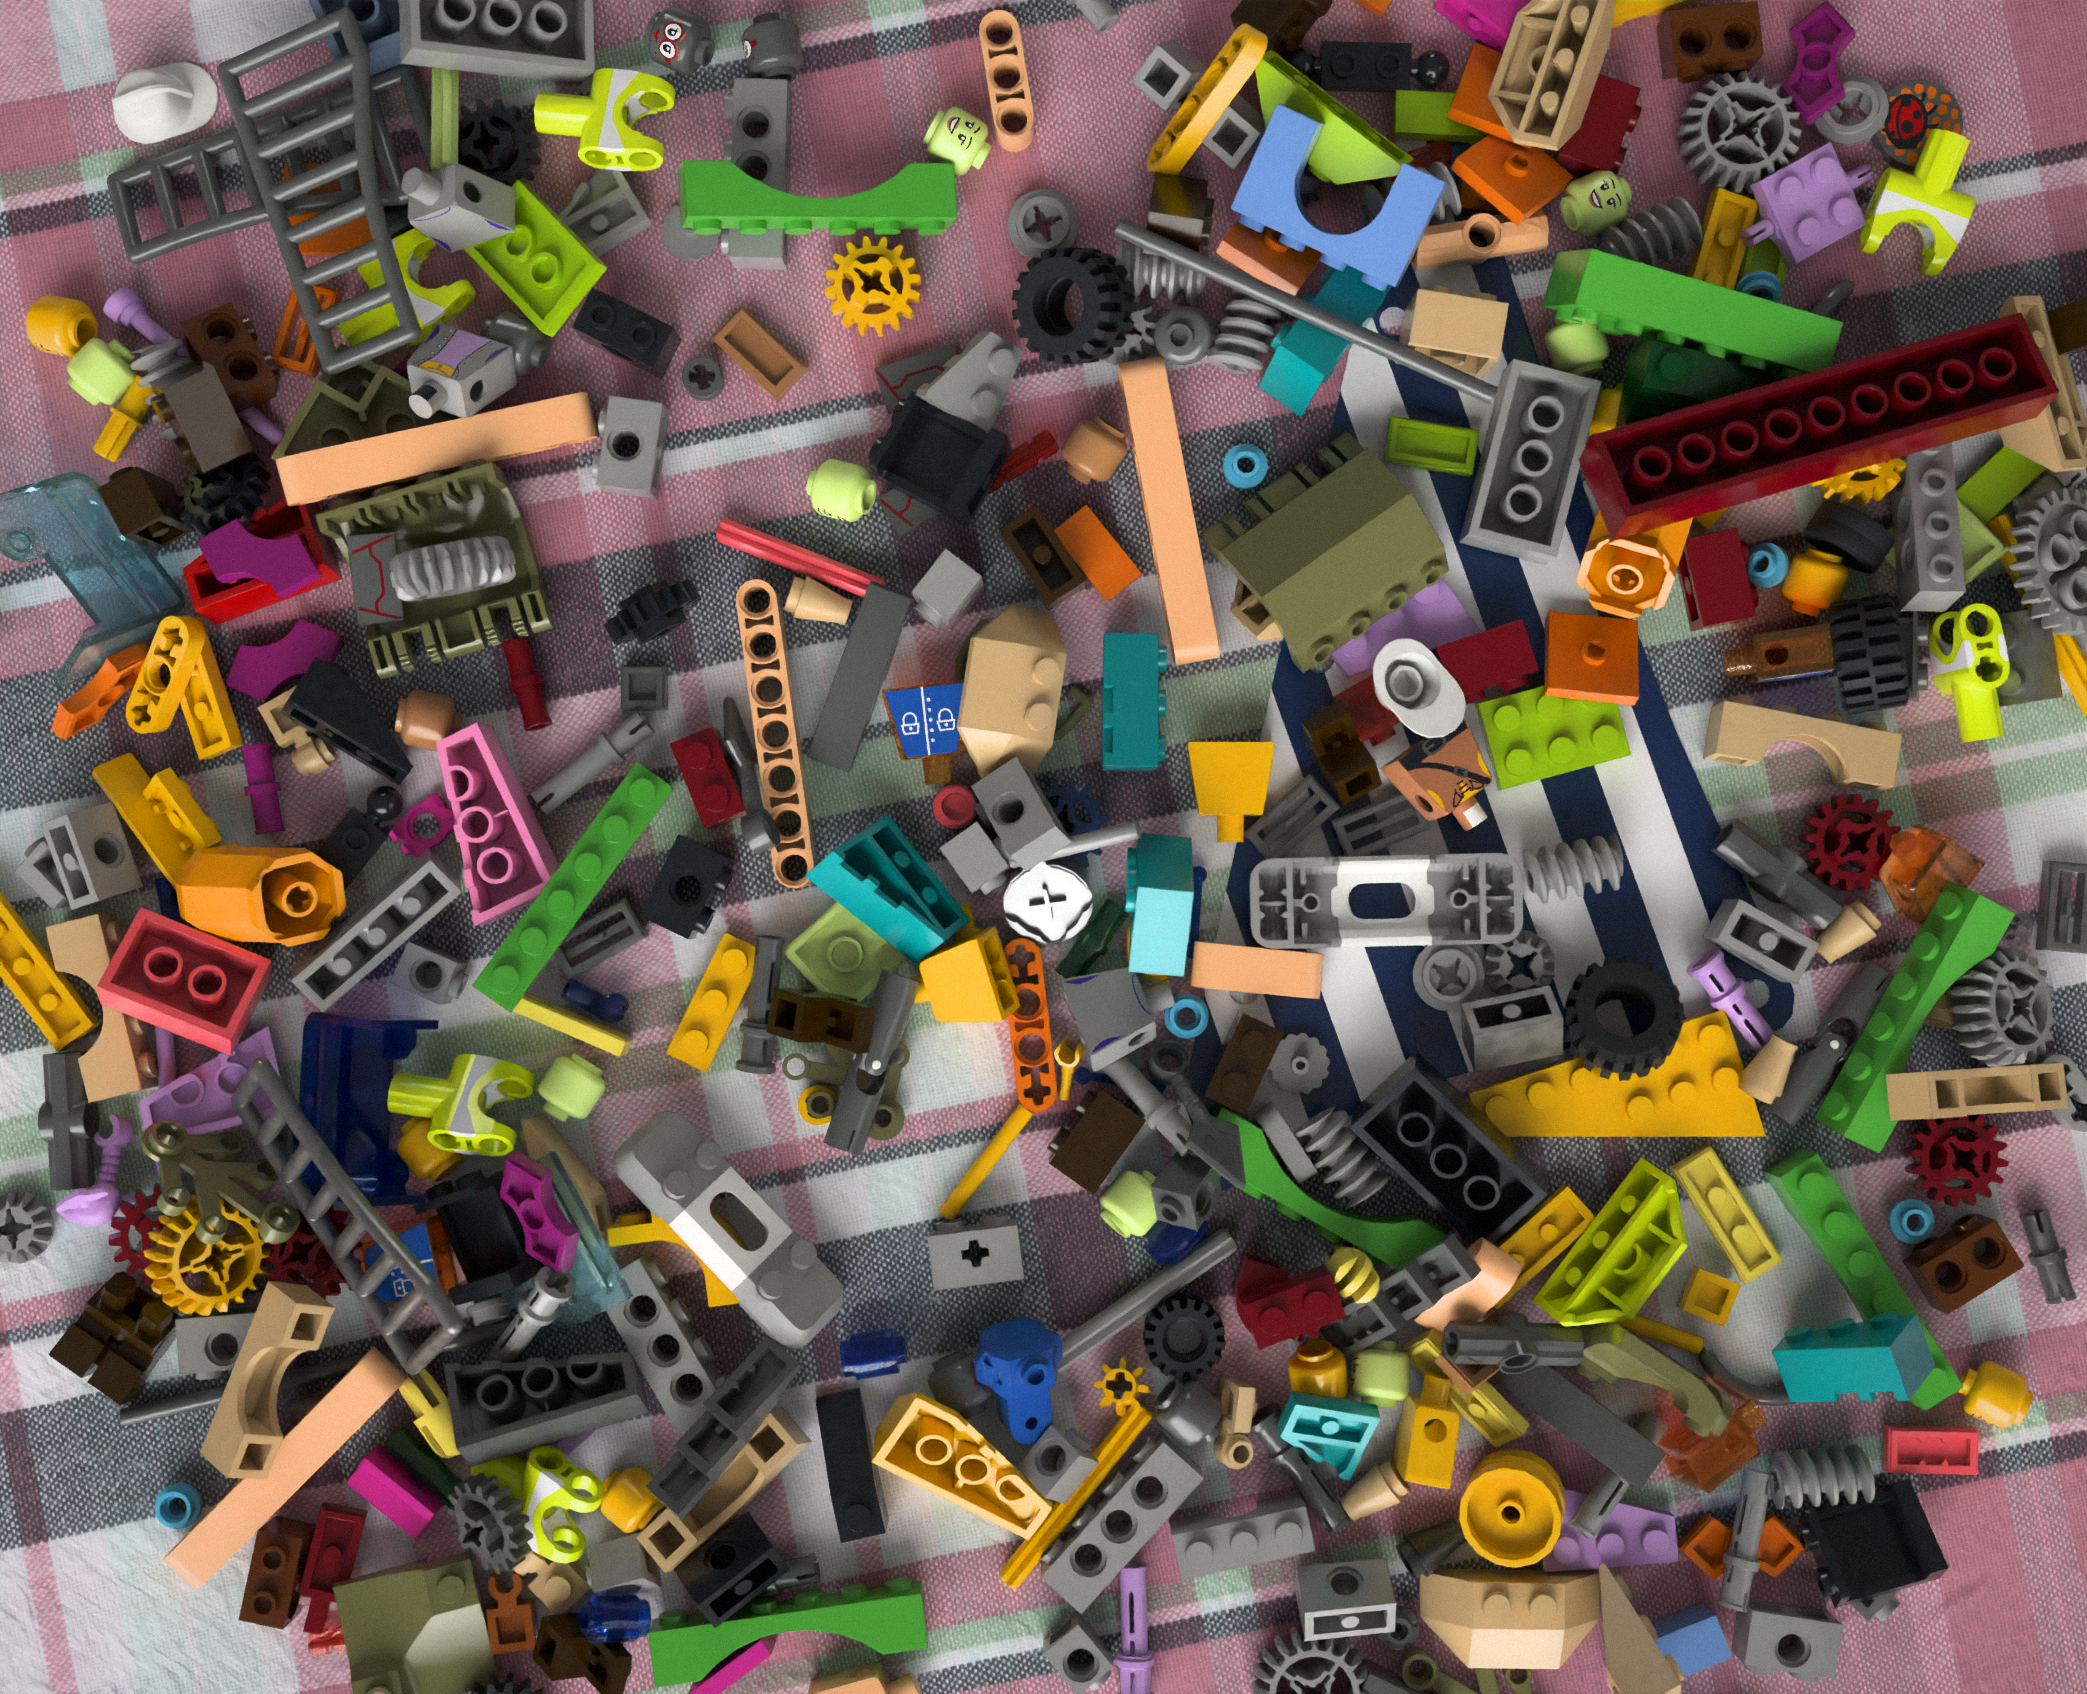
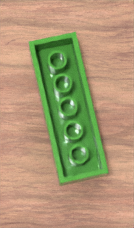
[1542,248,1844,380]

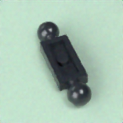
[1283,41,1450,92]
[315,785,404,891]

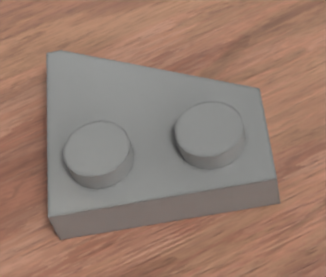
[558,168,652,257]
[916,330,1024,433]

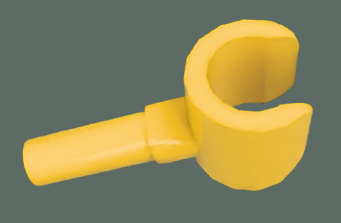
[1054,1034,1085,1101]

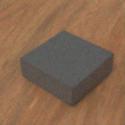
[621,665,668,711]

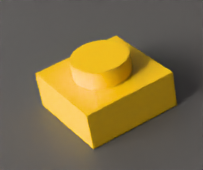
[1678,1265,1741,1327]

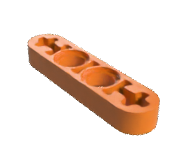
[1003,938,1057,1112]

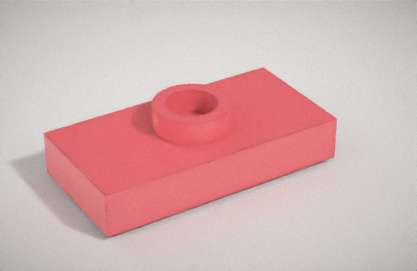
[1882,1424,1979,1475]

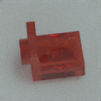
[1331,675,1401,747]

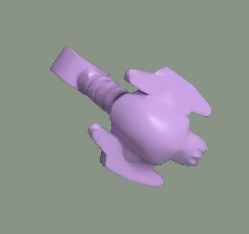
[56,1114,136,1226]

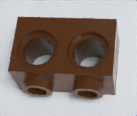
[1657,1,1764,83]
[180,302,280,413]
[1903,1214,2025,1314]
[239,1516,316,1630]

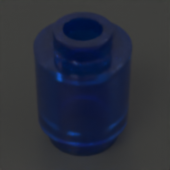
[1143,1219,1210,1266]
[840,1328,908,1380]
[579,1594,651,1644]

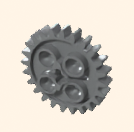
[2008,488,2087,636]

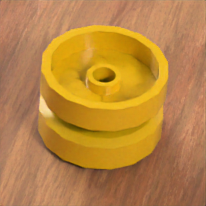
[1459,1448,1566,1568]

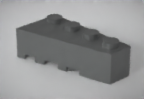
[444,1352,650,1467]

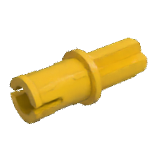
[93,374,154,462]

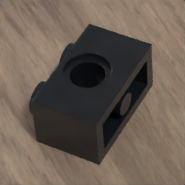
[572,287,682,379]
[639,834,735,939]
[673,1512,790,1628]

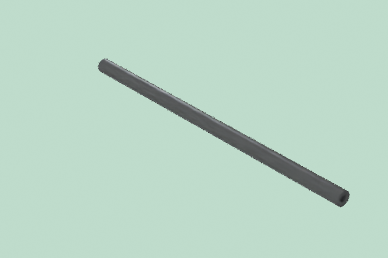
[1114,218,1497,404]
[120,1318,514,1426]

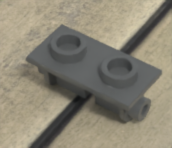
[1896,610,1929,701]

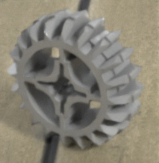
[1676,70,1802,194]
[390,536,516,602]
[1948,946,2057,1067]
[1250,1626,1371,1694]

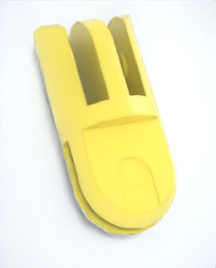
[1324,1243,1380,1303]
[399,1369,460,1458]

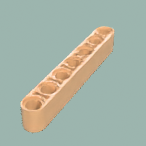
[1117,355,1220,666]
[275,392,599,506]
[736,579,818,888]
[163,1346,407,1591]

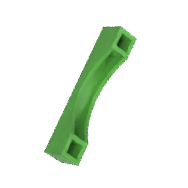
[678,160,958,236]
[472,762,674,1013]
[1814,880,2015,1153]
[1195,1103,1450,1268]
[1763,1148,1964,1411]
[648,1577,928,1688]

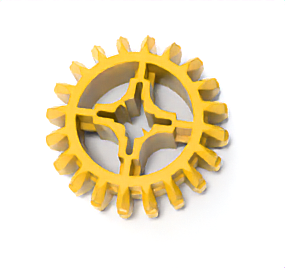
[143,1194,272,1316]

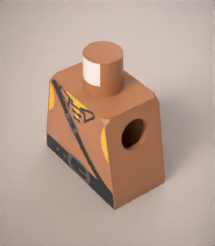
[1380,719,1492,831]

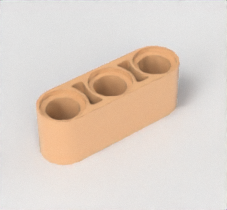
[979,10,1034,152]
[1190,941,1324,999]
[1412,1237,1522,1337]

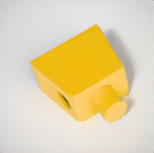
[1188,742,1274,843]
[911,926,1021,1022]
[1391,1372,1461,1489]

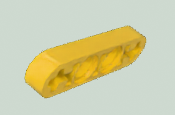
[1146,23,1268,175]

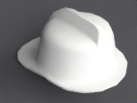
[112,62,219,144]
[1372,638,1466,738]

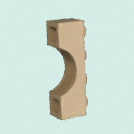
[1703,696,1903,793]
[45,913,159,1103]
[1886,1063,2068,1121]
[200,1281,335,1479]
[636,1408,812,1573]

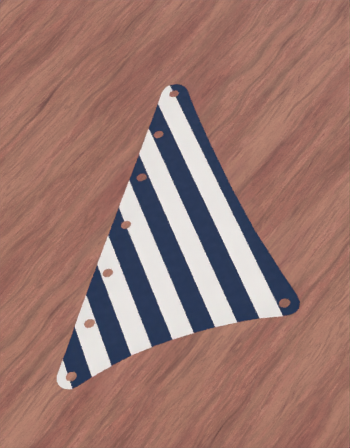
[1171,139,1795,1191]

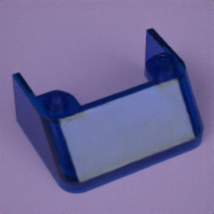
[296,1012,439,1207]

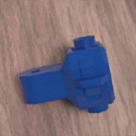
[973,1316,1063,1444]

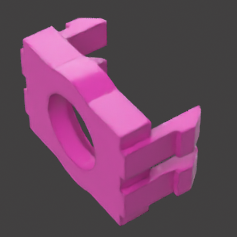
[388,793,456,858]

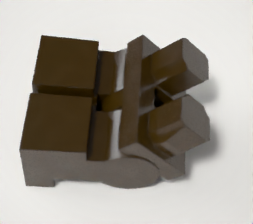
[48,1271,181,1405]

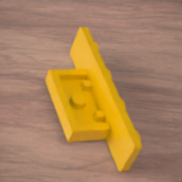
[92,753,223,890]

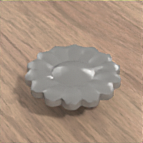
[660,205,721,262]
[1268,1033,1330,1095]

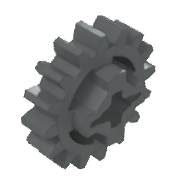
[447,1472,533,1574]

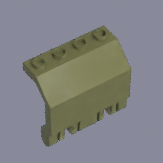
[1200,431,1449,673]
[315,459,554,680]

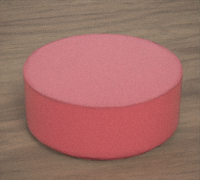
[933,784,977,829]

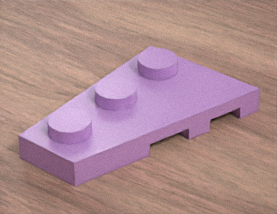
[1331,578,1482,678]
[138,1025,283,1135]
[1540,1487,1679,1572]

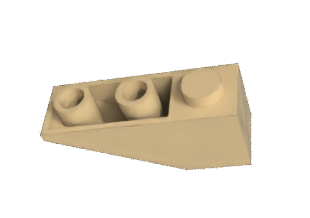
[520,1113,613,1249]
[1599,1563,1684,1694]

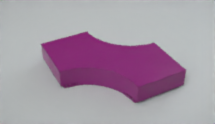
[1779,0,1855,126]
[196,518,323,598]
[224,618,345,702]
[500,1151,580,1275]

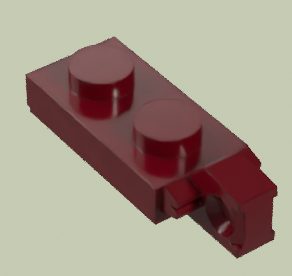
[298,1502,368,1635]

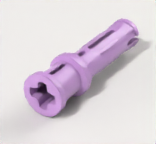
[1686,948,1795,1065]
[1115,1561,1155,1694]

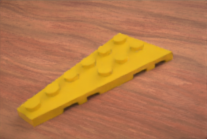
[1466,1008,1766,1137]

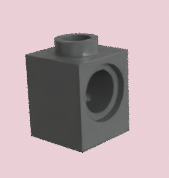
[1150,1151,1223,1231]

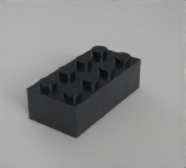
[1350,1051,1548,1244]

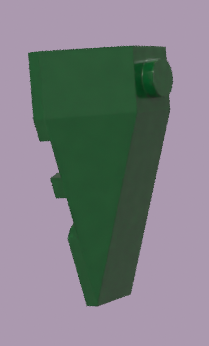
[1616,340,1784,428]

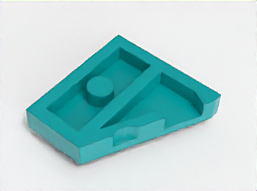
[1277,1391,1381,1481]

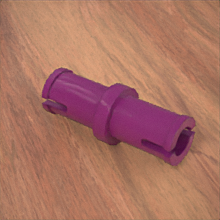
[241,742,285,835]

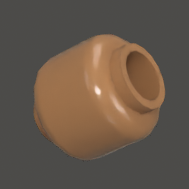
[1061,415,1127,485]
[394,689,463,752]

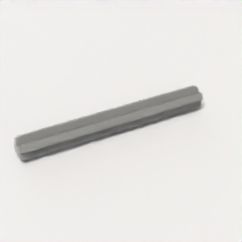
[1057,1228,1238,1373]

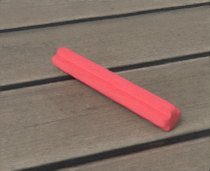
[716,518,886,598]

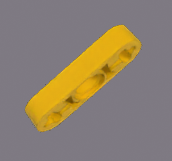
[126,615,205,734]

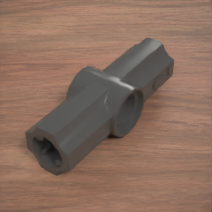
[1711,819,1845,930]
[38,1051,100,1191]
[1442,1313,1585,1374]

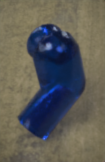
[155,877,195,928]
[561,978,629,1024]

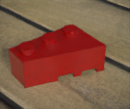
[182,497,343,625]

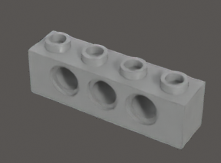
[721,78,792,270]
[1890,442,1966,612]
[291,847,462,1013]
[592,1252,728,1438]
[1041,1432,1204,1614]

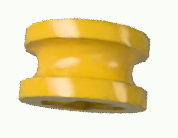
[798,1084,838,1125]

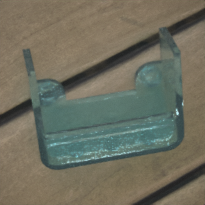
[0,472,185,688]

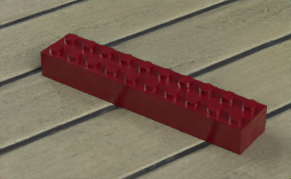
[1579,312,2060,541]

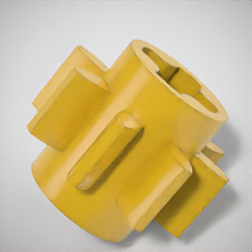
[1093,1358,1152,1417]

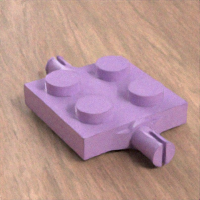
[1741,142,1874,267]

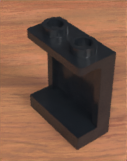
[869,389,1012,527]
[413,1169,544,1306]
[1796,1479,1949,1608]

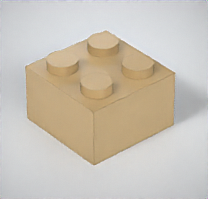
[1395,285,1509,378]

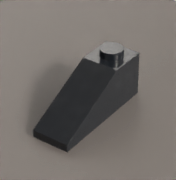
[280,657,413,785]
[815,1387,889,1543]

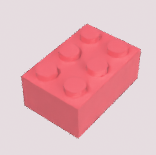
[97,907,272,1056]

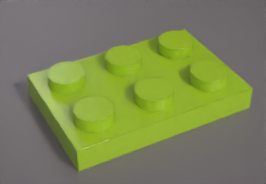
[464,179,608,337]
[1475,686,1631,791]

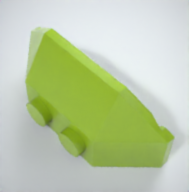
[1255,49,1414,185]

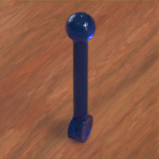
[1186,866,1207,959]
[1074,1066,1167,1093]

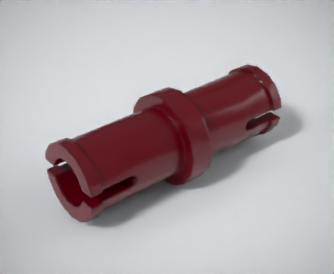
[501,637,553,731]

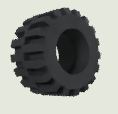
[1012,247,1137,364]
[1827,593,1910,715]
[1563,956,1684,1081]

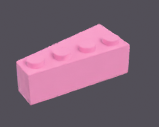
[436,722,559,926]

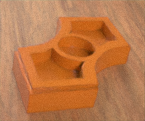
[51,641,150,740]
[1677,1511,1804,1580]

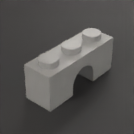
[1132,39,1265,170]
[1169,1492,1316,1580]

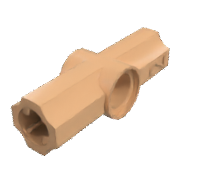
[1410,208,1549,271]

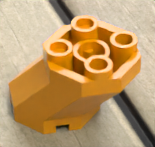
[1576,508,1693,619]
[175,843,346,947]

